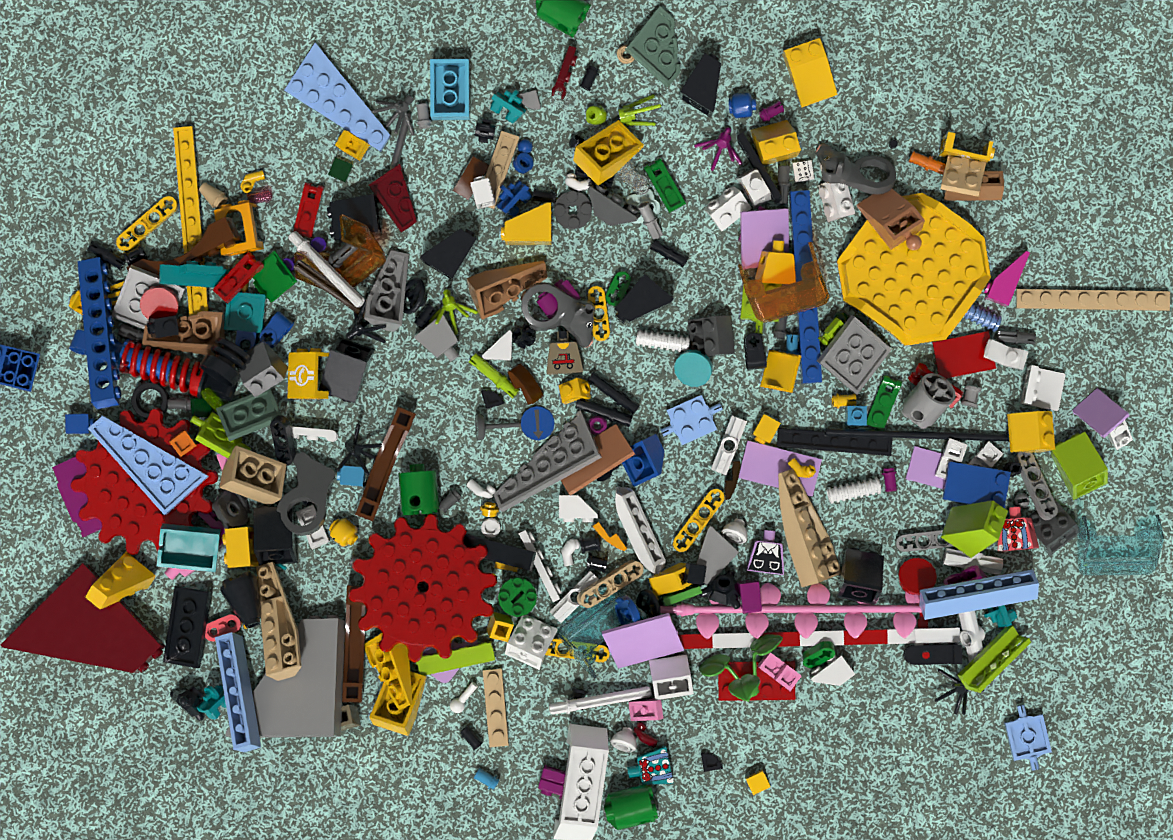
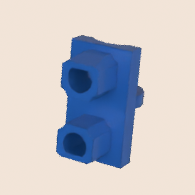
[496,181,532,217]

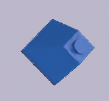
[622,434,665,487]

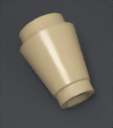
[199,182,228,209]

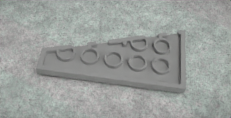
[493,410,602,512]

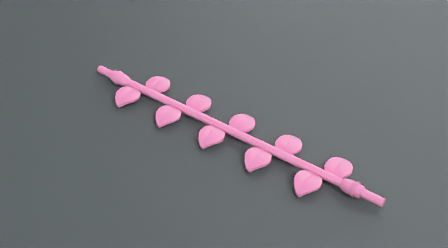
[660,583,922,639]

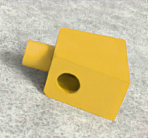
[755,240,796,285]

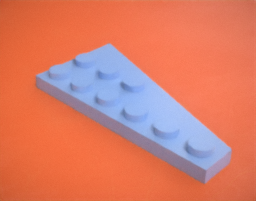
[284,43,391,152]
[88,416,209,515]

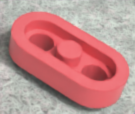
[205,614,242,641]

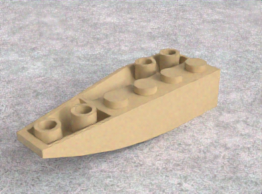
[778,469,841,587]
[256,562,302,681]

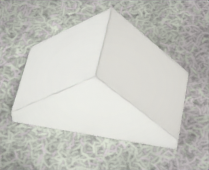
[482,330,512,361]

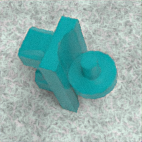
[490,89,527,124]
[983,605,1017,628]
[197,685,226,720]

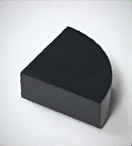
[481,390,504,409]
[700,752,723,772]

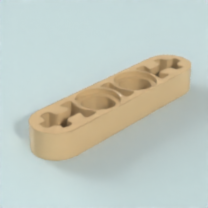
[577,560,644,608]

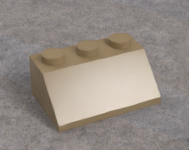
[219,446,287,506]

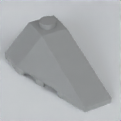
[364,250,409,332]

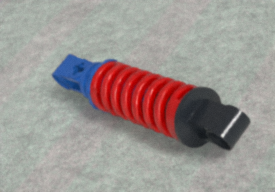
[69,330,239,401]

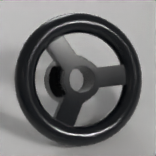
[403,278,427,314]
[636,589,663,620]

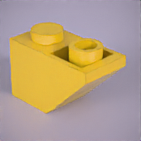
[648,562,692,596]

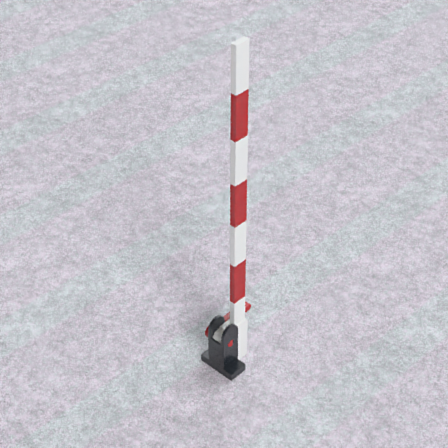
[679,613,962,665]

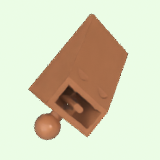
[856,189,925,250]

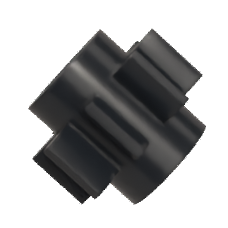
[474,119,496,143]
[512,324,536,349]

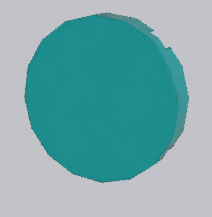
[674,350,713,387]

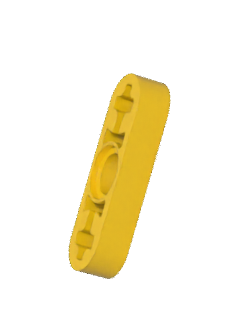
[588,286,610,342]

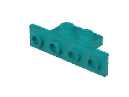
[159,261,231,288]

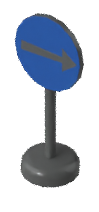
[475,406,555,441]

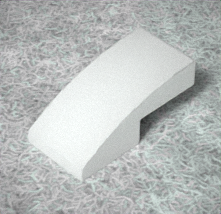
[935,438,967,480]
[968,441,1003,468]
[296,505,330,550]

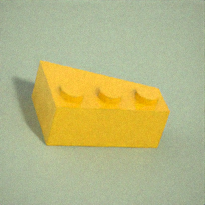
[85,552,156,609]

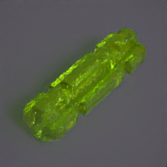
[201,388,224,412]

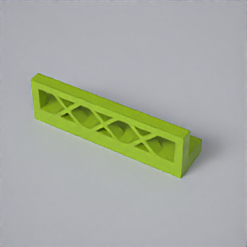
[957,625,1031,693]
[416,641,496,676]

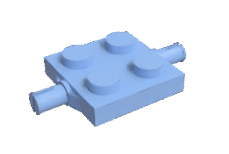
[660,395,723,445]
[1004,705,1052,770]

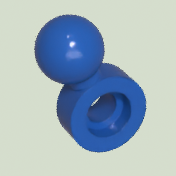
[513,139,534,174]

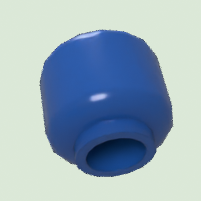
[729,92,757,118]

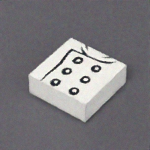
[792,160,814,183]

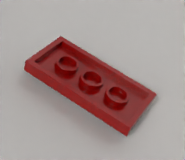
[718,661,796,701]

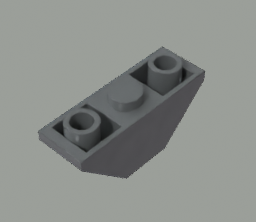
[588,182,641,226]

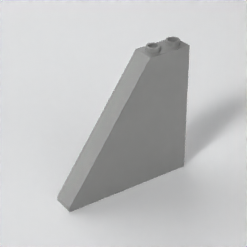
[225,615,345,738]

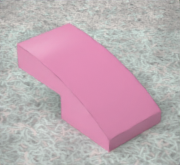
[757,652,801,691]

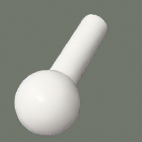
[450,682,478,713]

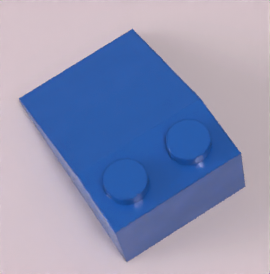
[942,462,1011,508]

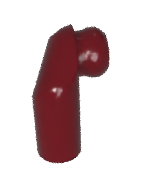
[634,722,658,748]

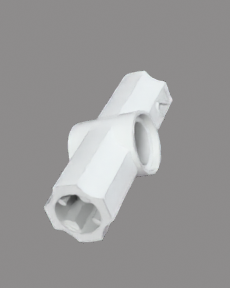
[711,416,747,475]
[943,548,1003,575]
[549,571,599,623]
[959,611,985,663]

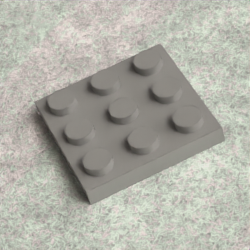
[112,265,186,329]
[817,315,892,395]

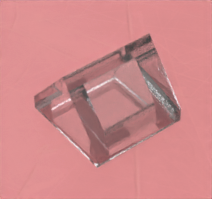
[550,91,574,111]

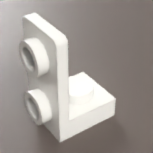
[984,339,1028,370]

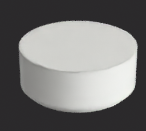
[481,518,501,537]

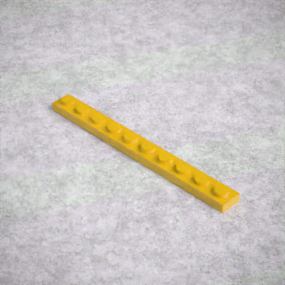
[173,126,209,316]

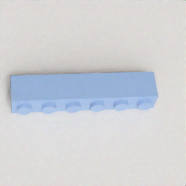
[919,569,1039,620]
[215,632,261,752]

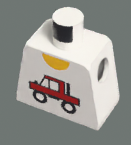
[736,168,771,209]

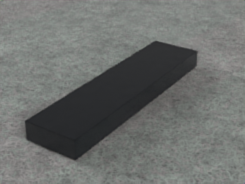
[737,132,782,204]
[463,534,536,571]

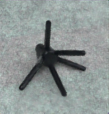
[346,300,386,343]
[336,424,382,475]
[935,669,985,715]

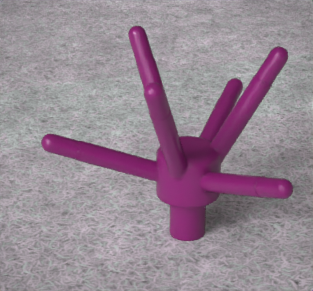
[694,127,742,171]

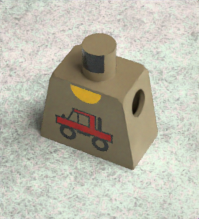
[546,331,583,375]

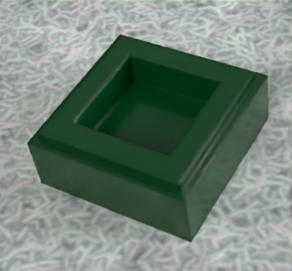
[328,157,353,183]
[190,397,212,418]

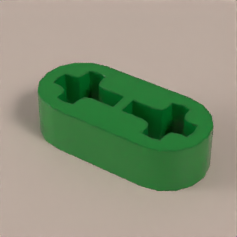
[605,271,631,306]
[802,641,835,668]

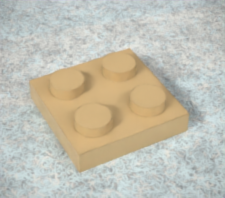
[940,155,986,197]

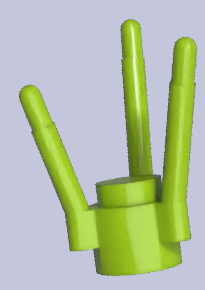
[618,94,661,126]

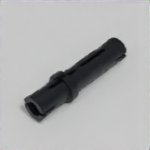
[587,371,640,415]
[575,398,633,427]

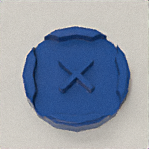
[615,595,641,626]

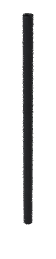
[825,428,1009,442]

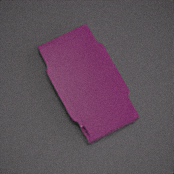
[52,457,102,537]

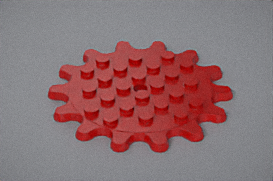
[70,408,219,555]
[348,513,498,662]

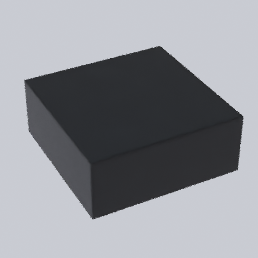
[683,563,707,585]

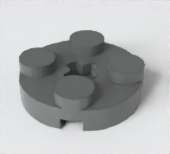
[554,191,592,230]
[212,491,250,529]

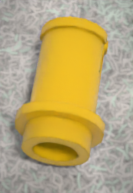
[832,393,857,409]

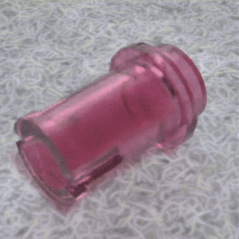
[247,188,272,204]

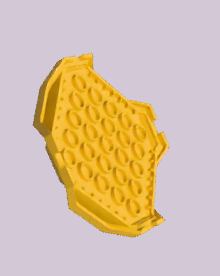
[837,193,991,346]

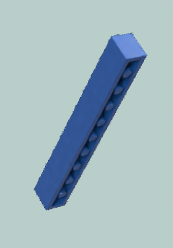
[788,190,822,384]

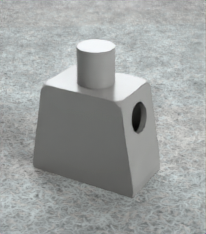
[414,315,460,362]

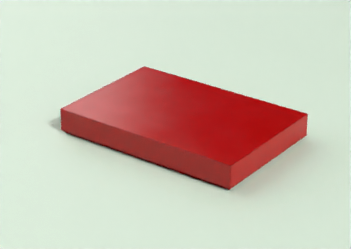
[932,331,996,379]

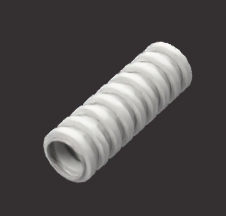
[636,329,690,352]
[827,477,881,504]

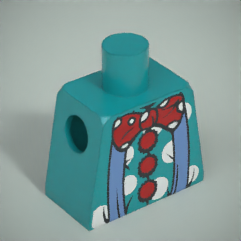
[627,745,673,785]

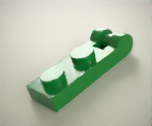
[643,158,686,214]
[867,374,903,430]

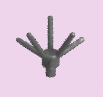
[371,95,415,136]

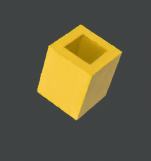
[752,414,781,445]
[486,612,514,642]

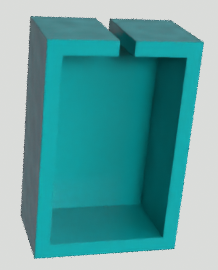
[157,523,221,572]

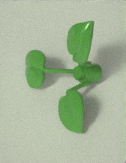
[698,635,783,702]

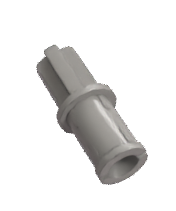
[638,202,663,239]

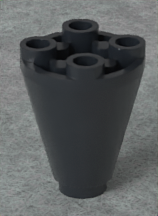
[220,571,261,629]

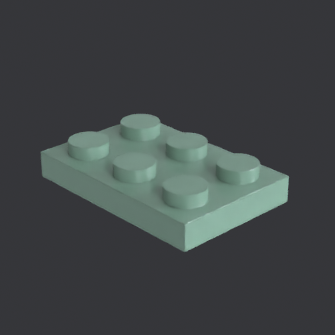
[216,389,282,441]

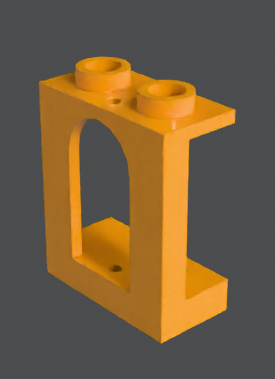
[214,200,264,257]

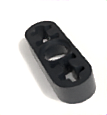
[270,415,296,466]

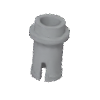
[416,103,432,129]

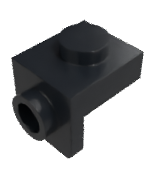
[147,315,179,338]

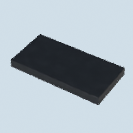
[163,586,212,668]

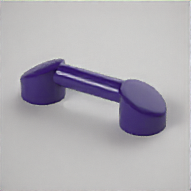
[282,237,326,272]

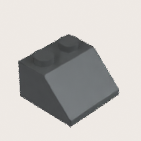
[237,340,288,397]

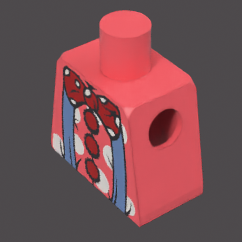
[998,507,1039,551]

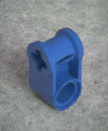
[259,311,294,348]

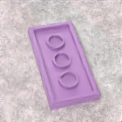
[739,441,822,497]

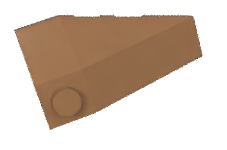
[467,260,548,320]
[142,311,225,356]

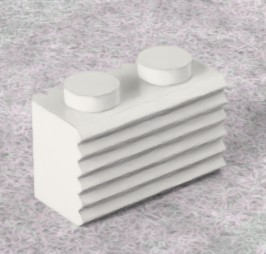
[471,176,496,209]

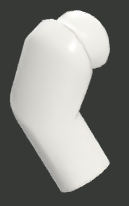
[565,173,593,191]
[467,479,496,499]
[561,539,580,567]

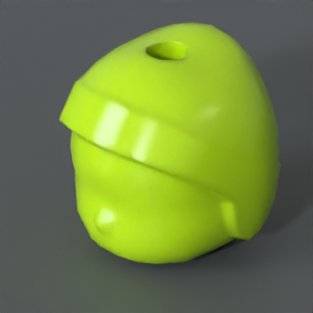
[586,105,607,125]

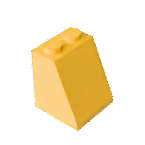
[750,120,801,166]
[501,203,552,245]

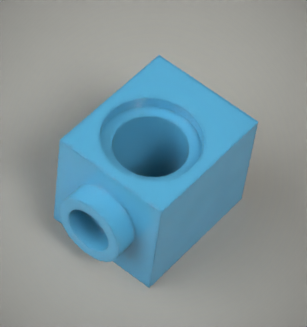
[845,406,867,426]
[337,466,365,487]

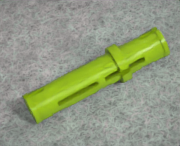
[469,353,520,399]

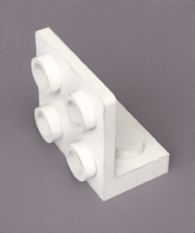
[1020,365,1065,411]
[505,615,557,670]

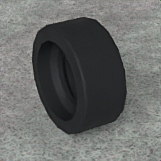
[131,382,169,418]

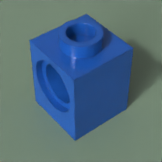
[235,330,259,351]
[65,414,95,434]

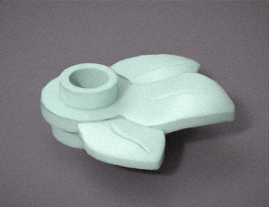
[624,187,661,224]

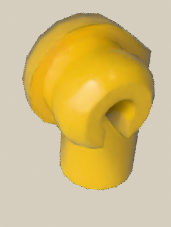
[241,170,265,193]
[788,458,816,478]

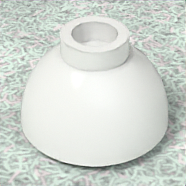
[721,518,748,544]
[610,727,637,752]

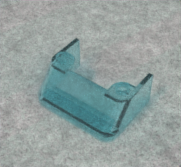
[1077,514,1164,575]
[557,590,648,679]

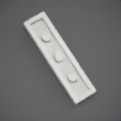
[519,530,562,602]

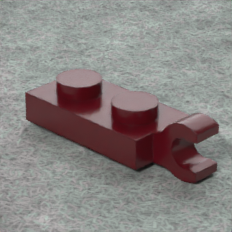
[551,45,578,99]

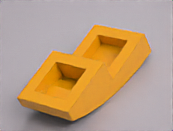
[593,522,627,551]

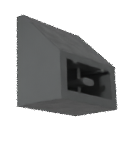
[688,316,735,357]

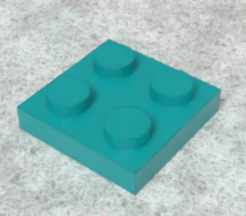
[224,292,267,333]

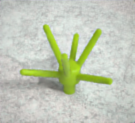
[427,290,478,335]

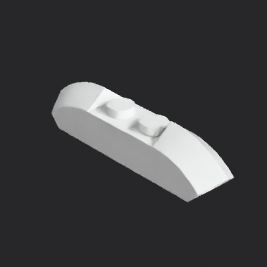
[615,487,666,575]

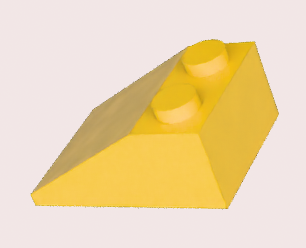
[782,38,838,108]
[573,120,644,186]
[369,671,427,736]

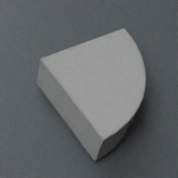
[518,90,541,110]

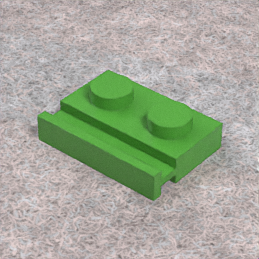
[662,584,702,606]

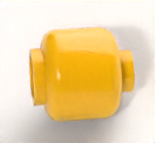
[329,518,358,547]

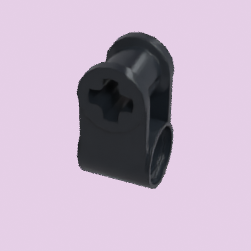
[744,333,767,371]

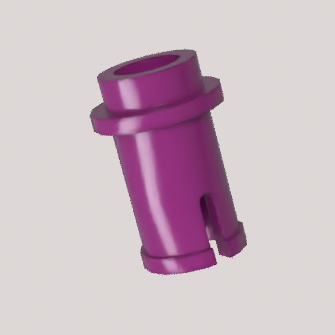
[759,101,784,122]
[882,468,897,492]

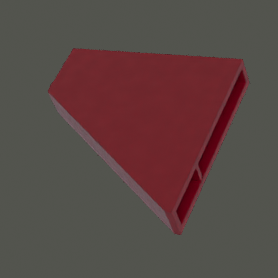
[0,563,165,673]

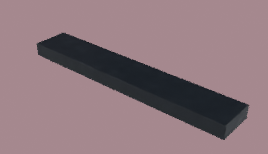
[776,428,893,456]

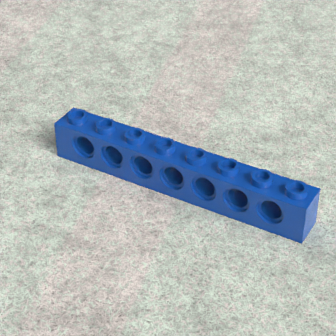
[77,257,122,409]

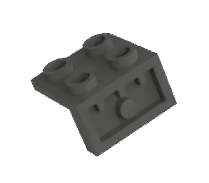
[1027,498,1080,556]

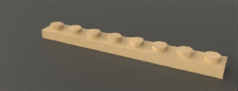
[1016,289,1170,311]

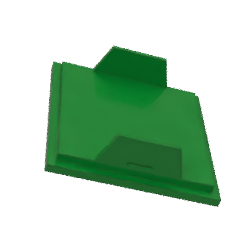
[253,251,298,303]

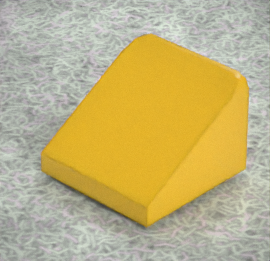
[745,770,770,795]

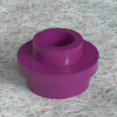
[588,416,607,435]

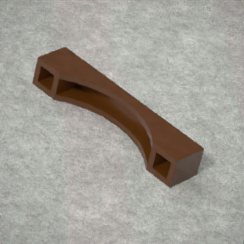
[126,217,241,275]
[353,406,416,521]
[342,585,366,703]

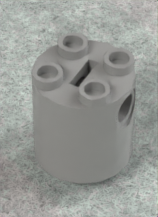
[901,373,956,429]

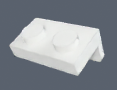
[818,182,855,222]
[704,186,752,231]

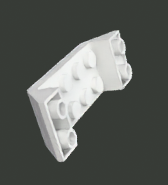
[552,724,609,840]

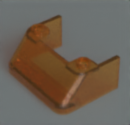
[294,214,386,291]
[738,242,830,323]

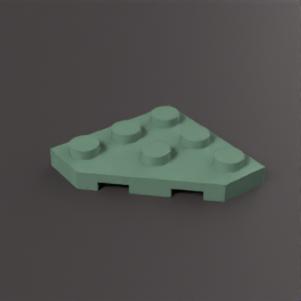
[624,6,680,87]

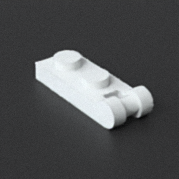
[290,426,339,442]

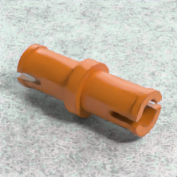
[909,151,946,175]

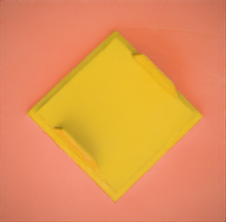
[760,350,801,393]

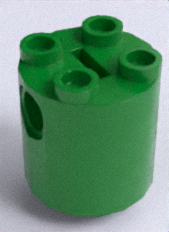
[535,0,591,38]
[398,464,439,516]
[498,576,538,617]
[604,784,658,830]

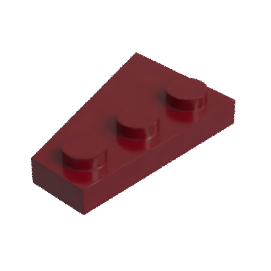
[368,164,417,233]

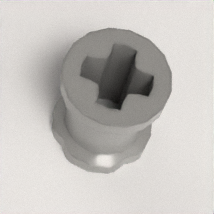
[961,385,982,408]

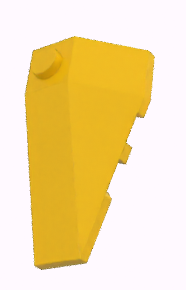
[364,633,413,710]

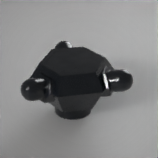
[699,570,741,609]
[170,686,204,721]

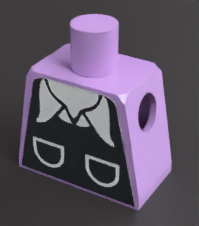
[746,530,784,575]

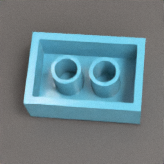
[430,59,470,120]

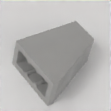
[695,526,739,586]

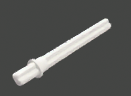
[288,231,365,308]
[549,686,651,714]

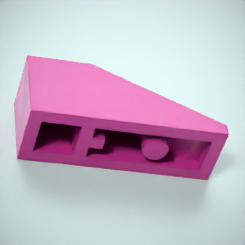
[983,251,1030,307]

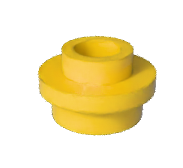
[480,502,499,517]

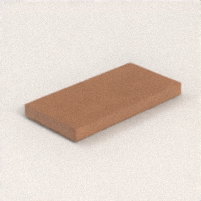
[561,424,635,496]

